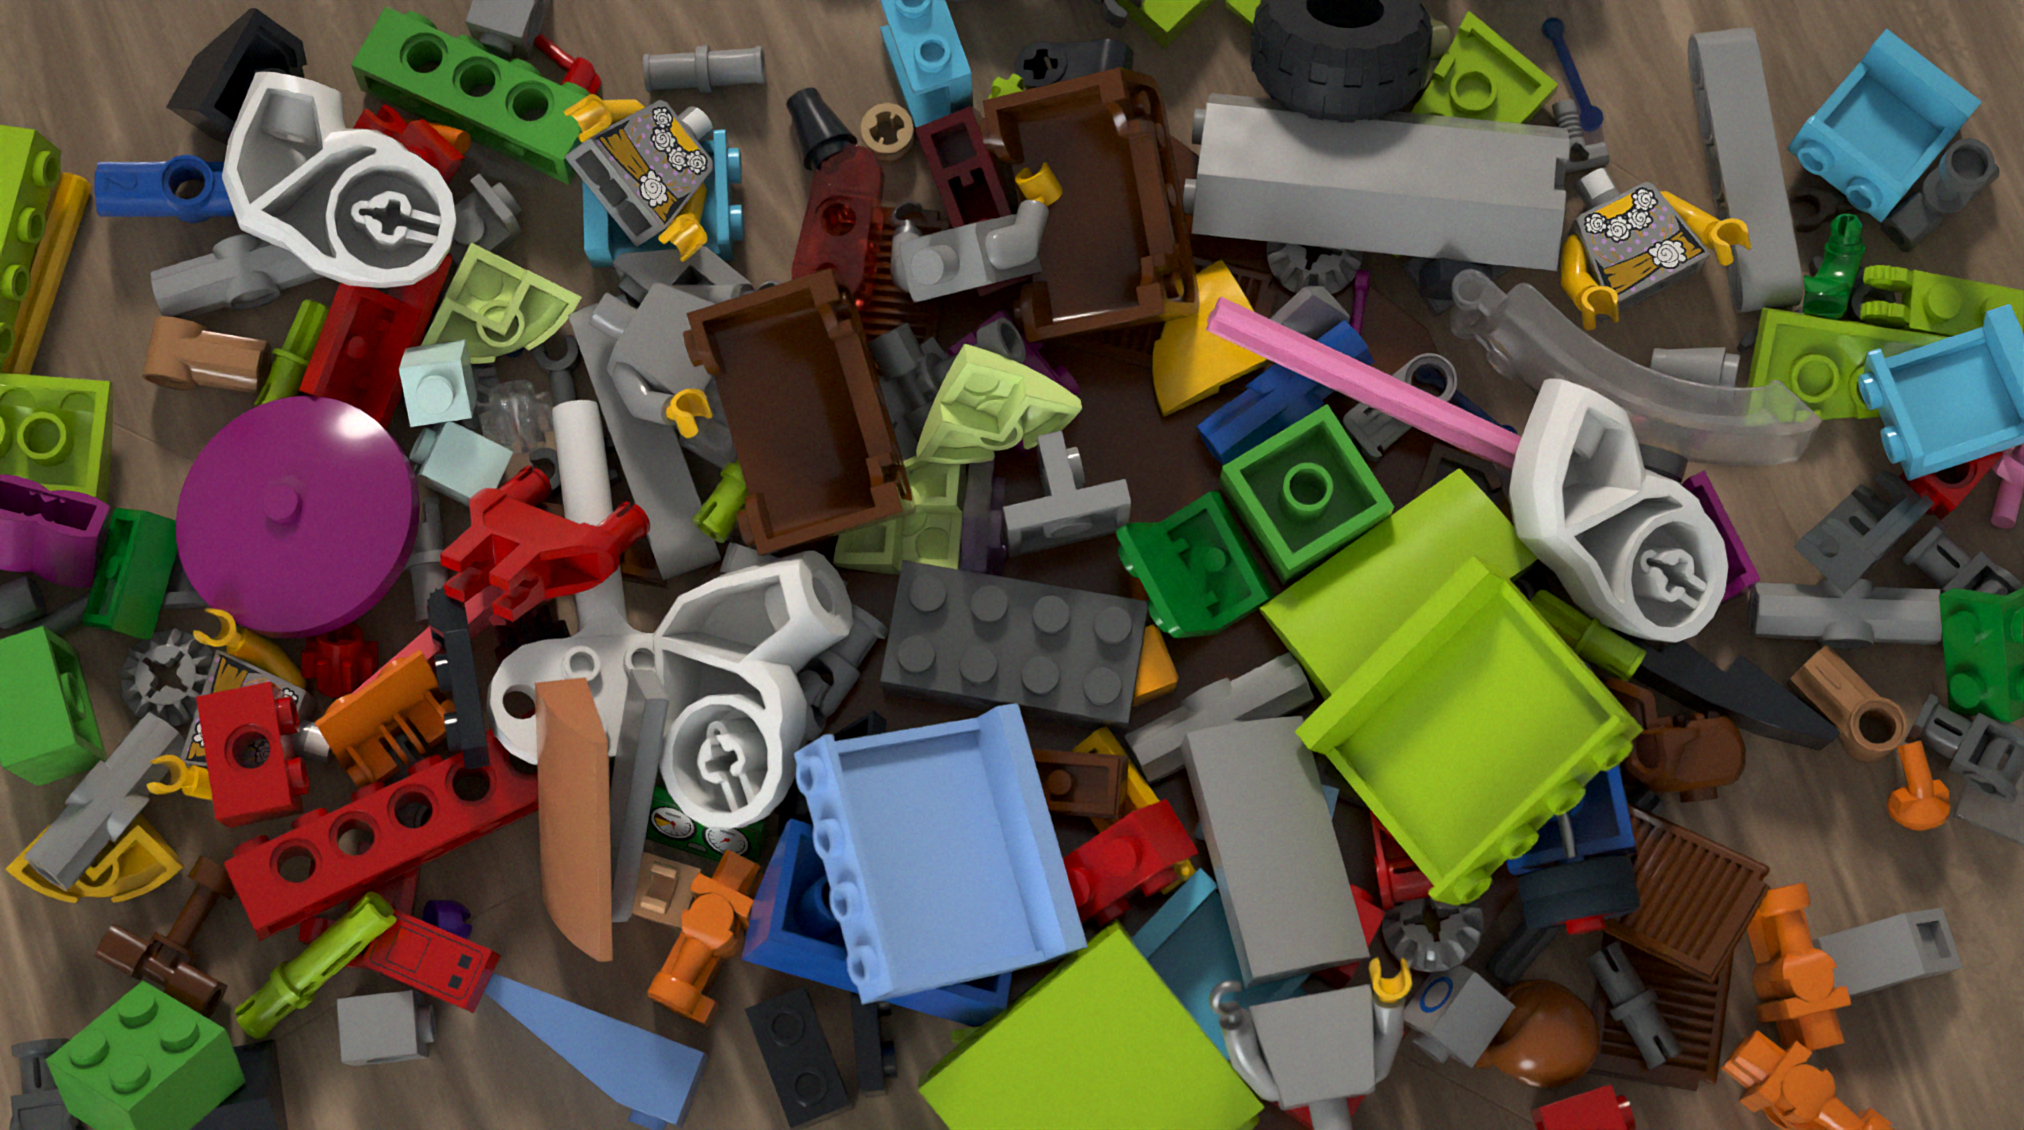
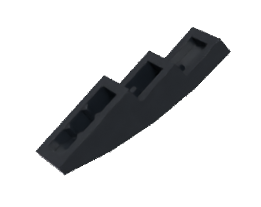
[1609,627,1841,751]

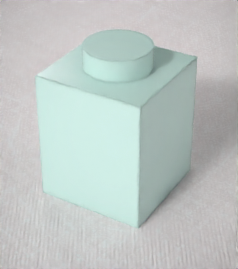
[399,339,477,427]
[409,421,513,507]

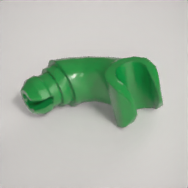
[1802,214,1866,320]

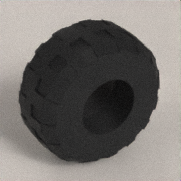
[1250,0,1433,122]

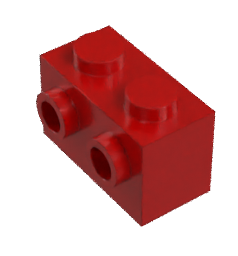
[1063,799,1199,928]

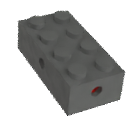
[880,560,1148,735]

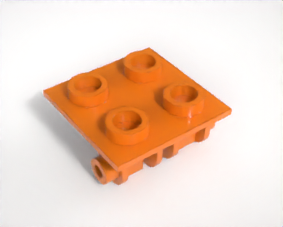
[314,649,456,789]

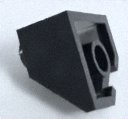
[166,8,307,145]

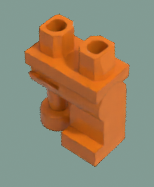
[647,849,764,1030]
[1747,882,1851,1051]
[1720,1030,1895,1130]

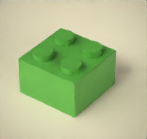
[1218,404,1394,586]
[0,626,108,786]
[46,980,246,1130]

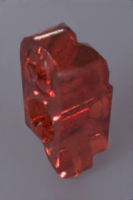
[791,145,885,313]

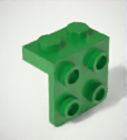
[1116,491,1276,638]
[1939,587,2024,723]

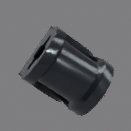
[1014,38,1134,90]

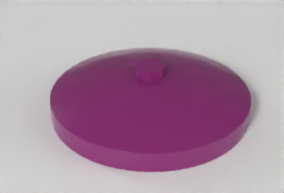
[176,396,420,639]

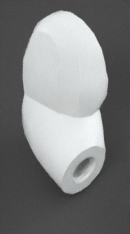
[222,72,457,288]
[1508,378,1728,643]
[653,550,853,828]

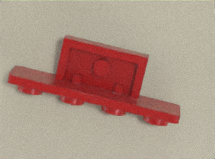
[299,253,453,431]

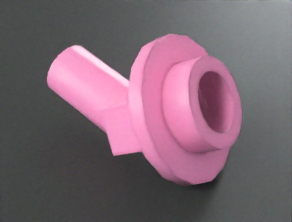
[1991,444,2024,529]

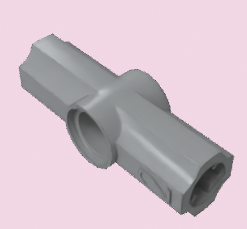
[150,233,325,319]
[1748,579,1942,649]
[1124,652,1314,785]
[24,712,186,891]

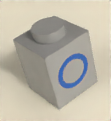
[1404,964,1516,1068]

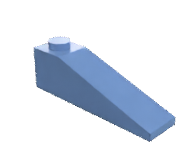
[484,973,710,1130]

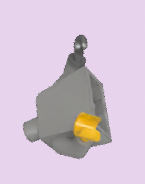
[890,162,1063,303]
[589,280,782,438]
[1209,958,1412,1130]

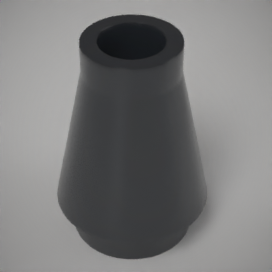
[786,88,858,179]

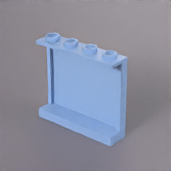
[794,703,1088,1004]

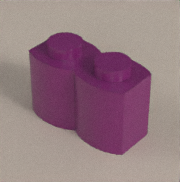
[0,474,110,588]

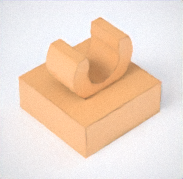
[632,852,703,930]

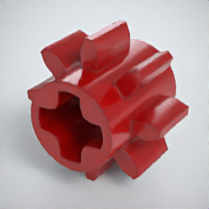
[301,623,378,698]

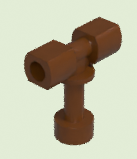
[94,855,236,1019]

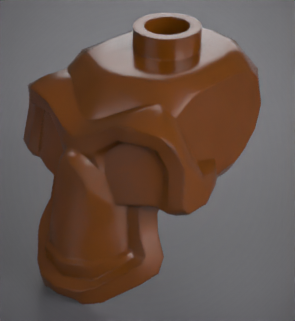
[1599,677,1746,802]

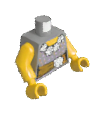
[563,94,713,263]
[1560,168,1752,330]
[146,608,335,801]

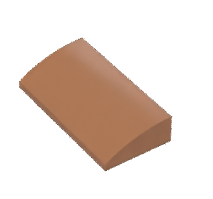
[535,677,613,962]

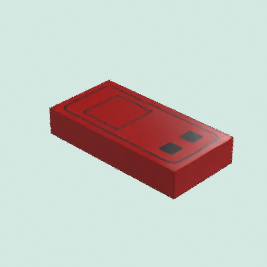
[361,908,501,1014]

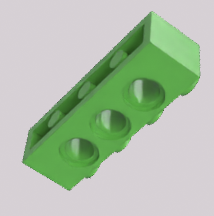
[351,6,590,185]

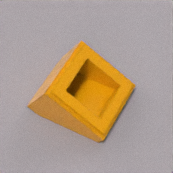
[1132,624,1179,707]

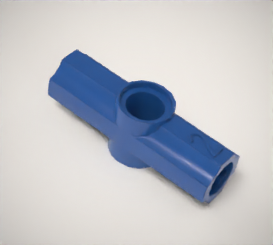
[94,154,235,224]
[1195,320,1375,466]

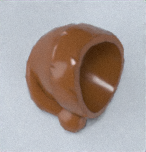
[1474,979,1601,1088]

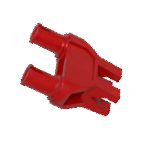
[440,465,650,622]

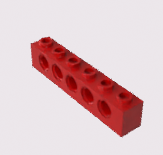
[223,708,539,942]

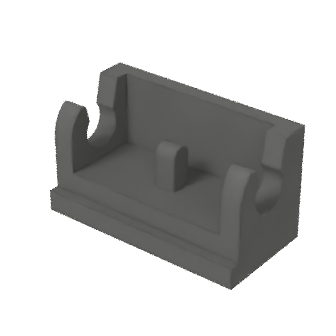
[1794,470,1934,594]

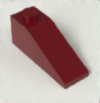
[915,106,1032,298]

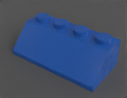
[742,819,1012,1027]

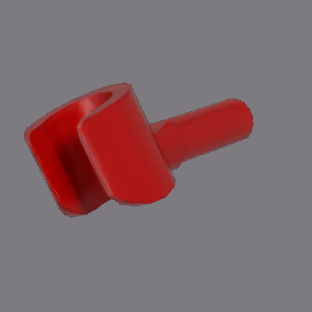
[533,34,601,95]

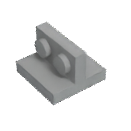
[1003,431,1131,558]

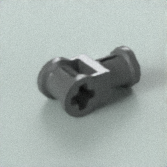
[1901,520,2024,596]
[1904,693,2024,803]
[9,1038,88,1130]

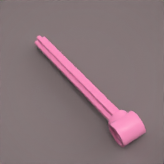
[1206,297,1522,472]

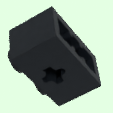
[745,985,854,1130]

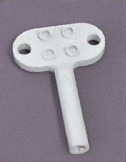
[486,400,655,765]

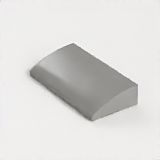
[1180,716,1370,988]

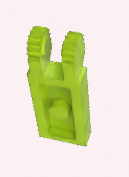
[1860,265,2024,337]

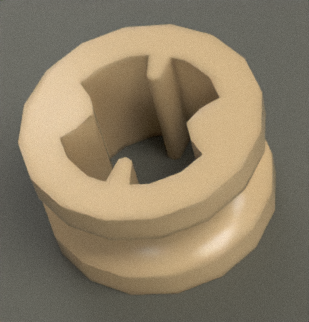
[860,103,915,163]

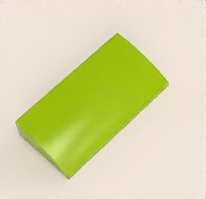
[0,373,113,504]
[1259,468,1538,700]

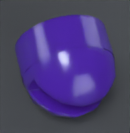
[422,900,472,940]

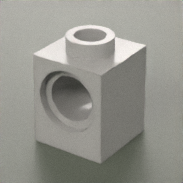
[465,0,551,59]
[337,990,436,1067]

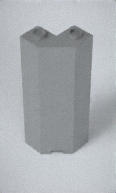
[1183,93,1570,271]

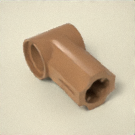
[142,316,271,395]
[1787,644,1907,764]

